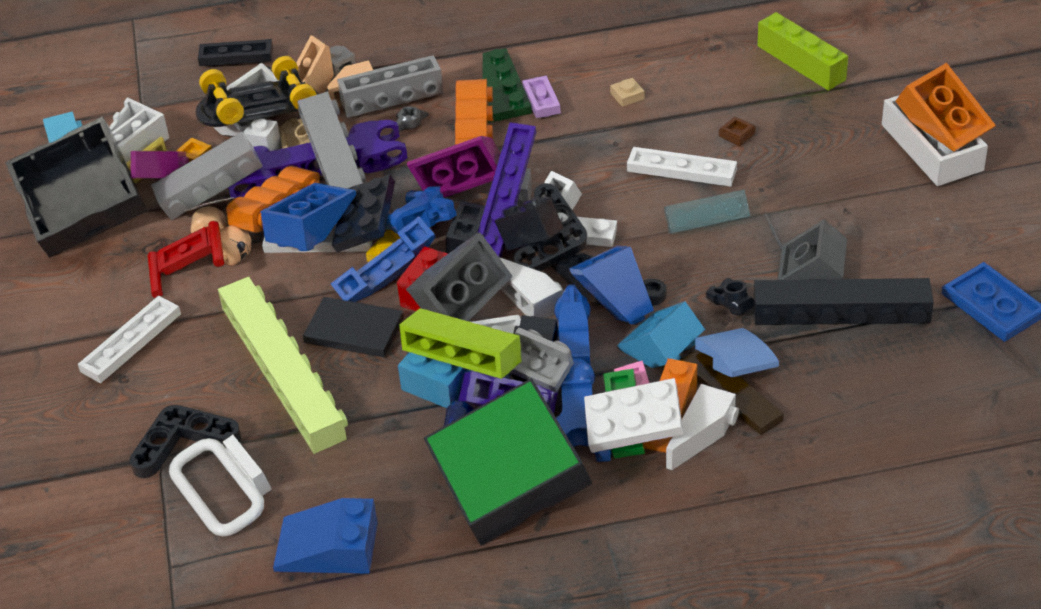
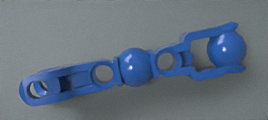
[554,285,611,462]

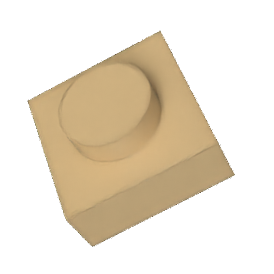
[610,78,645,107]

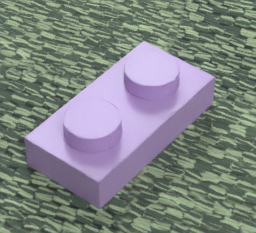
[522,76,561,118]

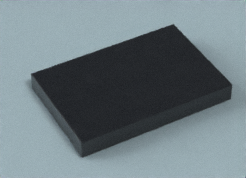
[303,297,404,358]

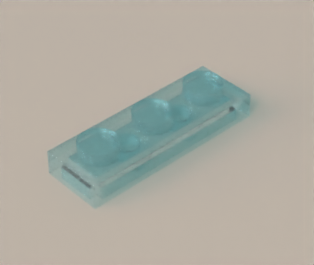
[664,189,750,234]

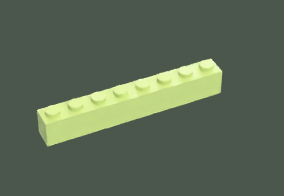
[218,277,348,454]

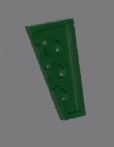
[482,48,532,123]

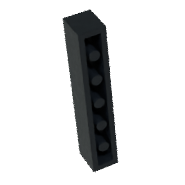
[753,278,934,325]

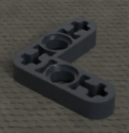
[514,183,587,271]
[130,405,242,478]

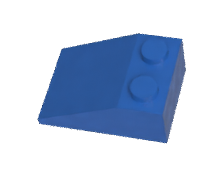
[261,183,356,251]
[273,498,378,574]

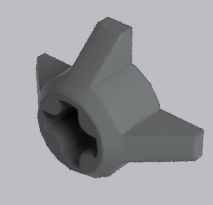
[391,106,429,132]

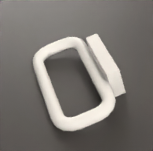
[169,435,272,537]

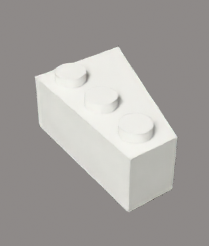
[109,97,169,163]

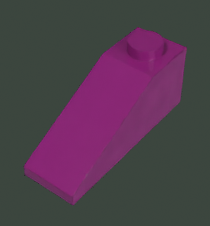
[131,151,189,178]

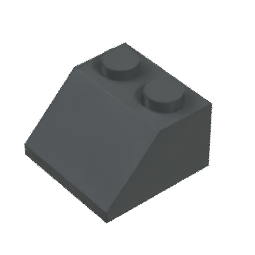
[778,219,847,280]

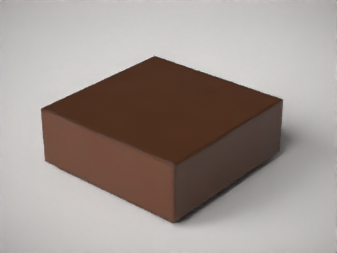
[719,117,756,146]

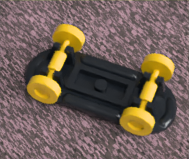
[195,56,319,127]

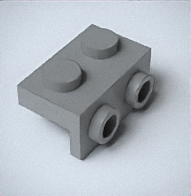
[510,328,574,393]

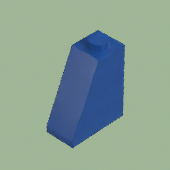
[569,246,654,324]

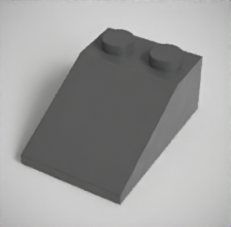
[406,233,513,321]

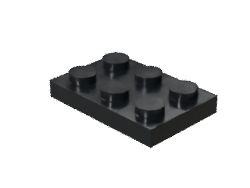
[331,174,395,253]

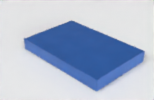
[941,262,1041,342]

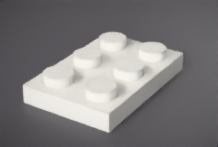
[584,378,684,453]

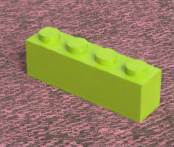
[757,12,848,91]
[399,308,522,379]

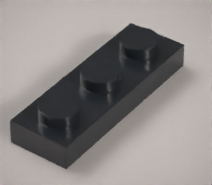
[197,39,273,66]

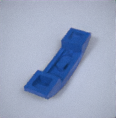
[331,216,436,302]

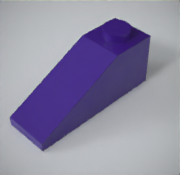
[458,371,558,414]

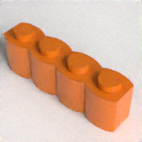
[455,79,493,145]
[226,166,321,233]

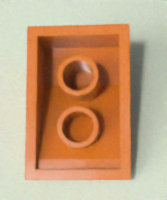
[895,63,996,152]

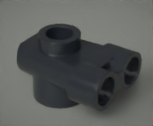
[706,278,754,315]

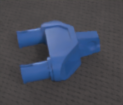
[385,186,457,234]

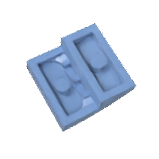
[695,328,779,377]

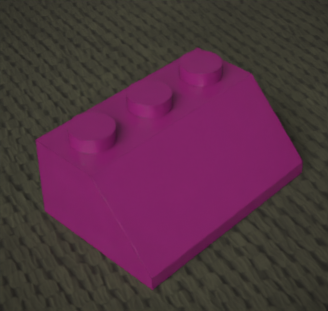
[407,136,501,198]

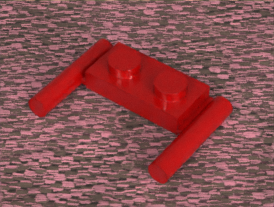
[147,221,225,298]

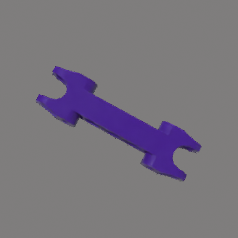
[228,120,408,198]

